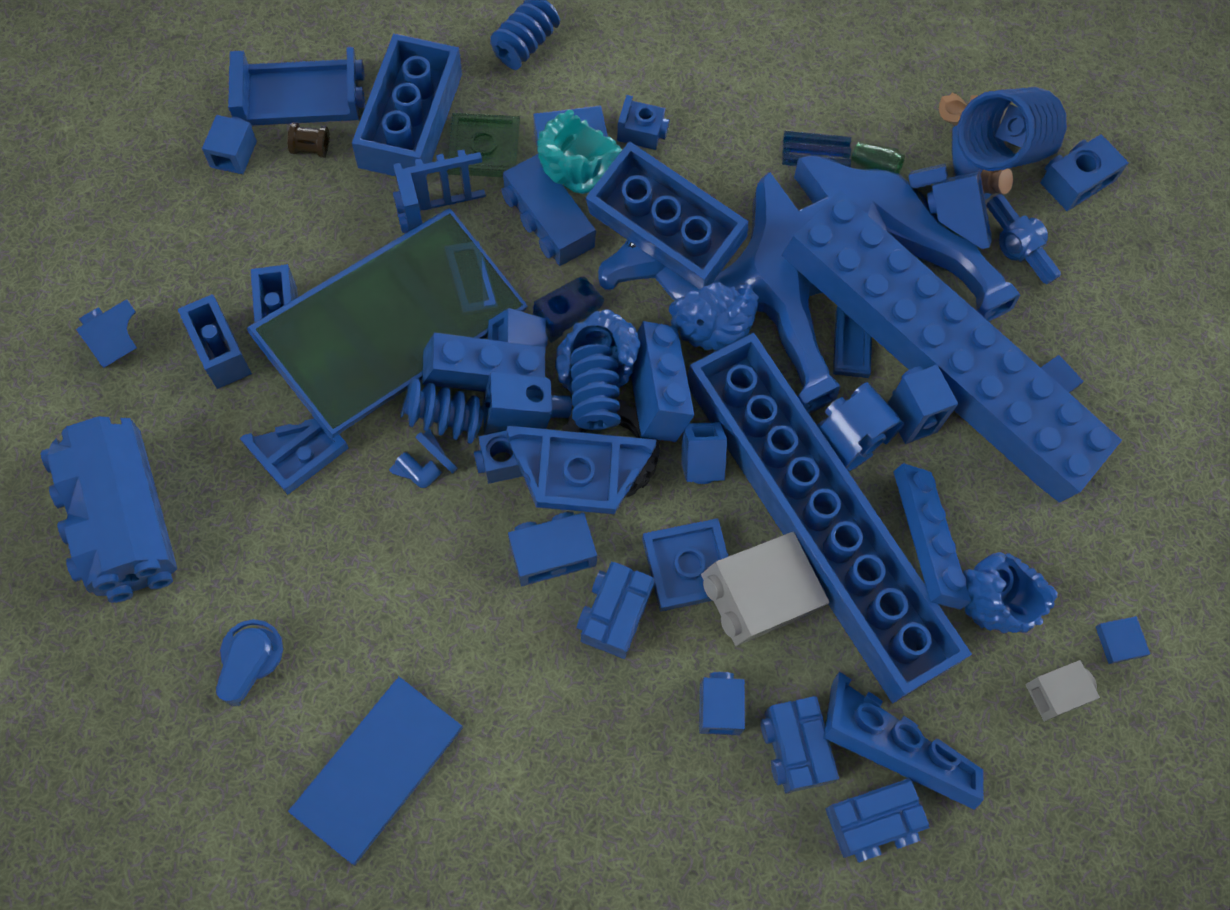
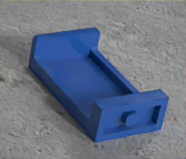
[228,47,365,126]

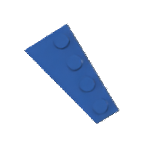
[824,671,983,810]

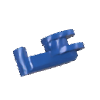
[216,619,284,706]

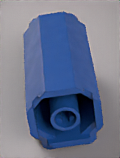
[41,416,177,603]

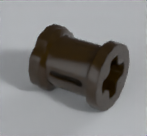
[287,122,330,158]

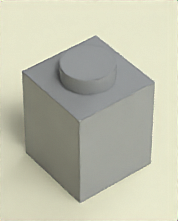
[1025,660,1100,722]

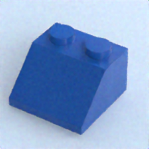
[927,171,992,249]

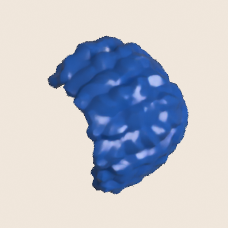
[669,281,759,351]
[555,309,641,395]
[963,552,1058,633]

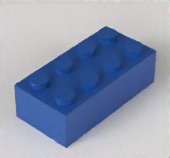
[352,33,462,177]
[586,141,748,289]

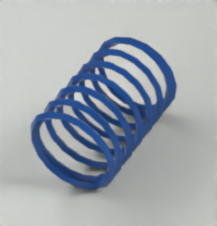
[957,87,1067,171]

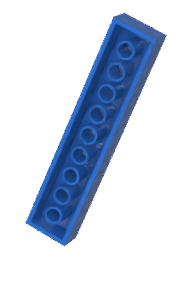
[781,190,1122,503]
[687,333,972,704]

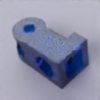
[532,277,604,343]

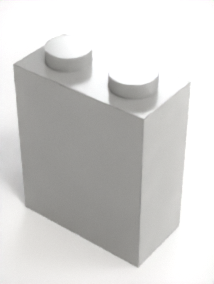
[701,531,830,647]

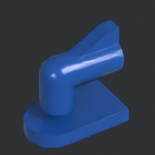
[389,429,458,488]

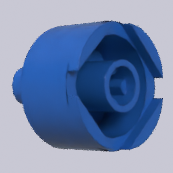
[817,382,904,471]

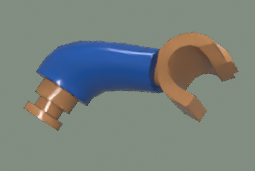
[939,92,1013,200]

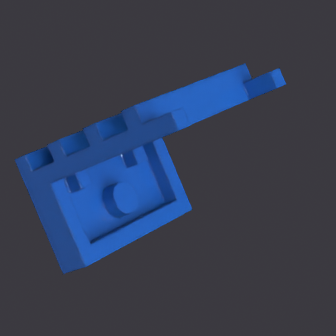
[393,149,486,233]

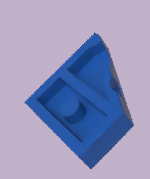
[240,418,349,495]

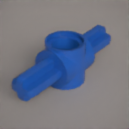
[986,194,1061,284]

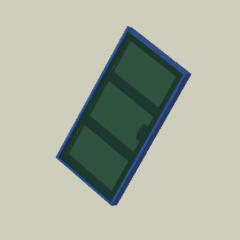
[247,208,528,439]

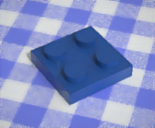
[642,518,728,612]

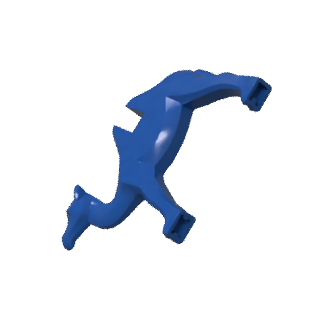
[598,155,1020,414]

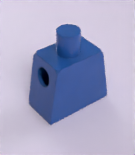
[483,372,572,435]

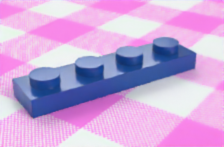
[893,463,971,609]

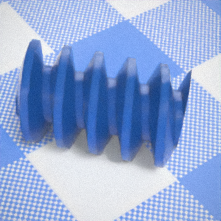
[490,0,560,70]
[571,345,621,430]
[400,378,485,444]

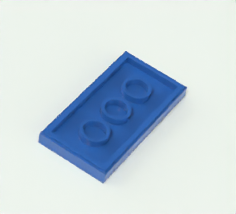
[288,677,463,866]

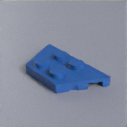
[507,426,656,514]

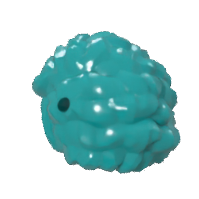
[537,109,623,194]

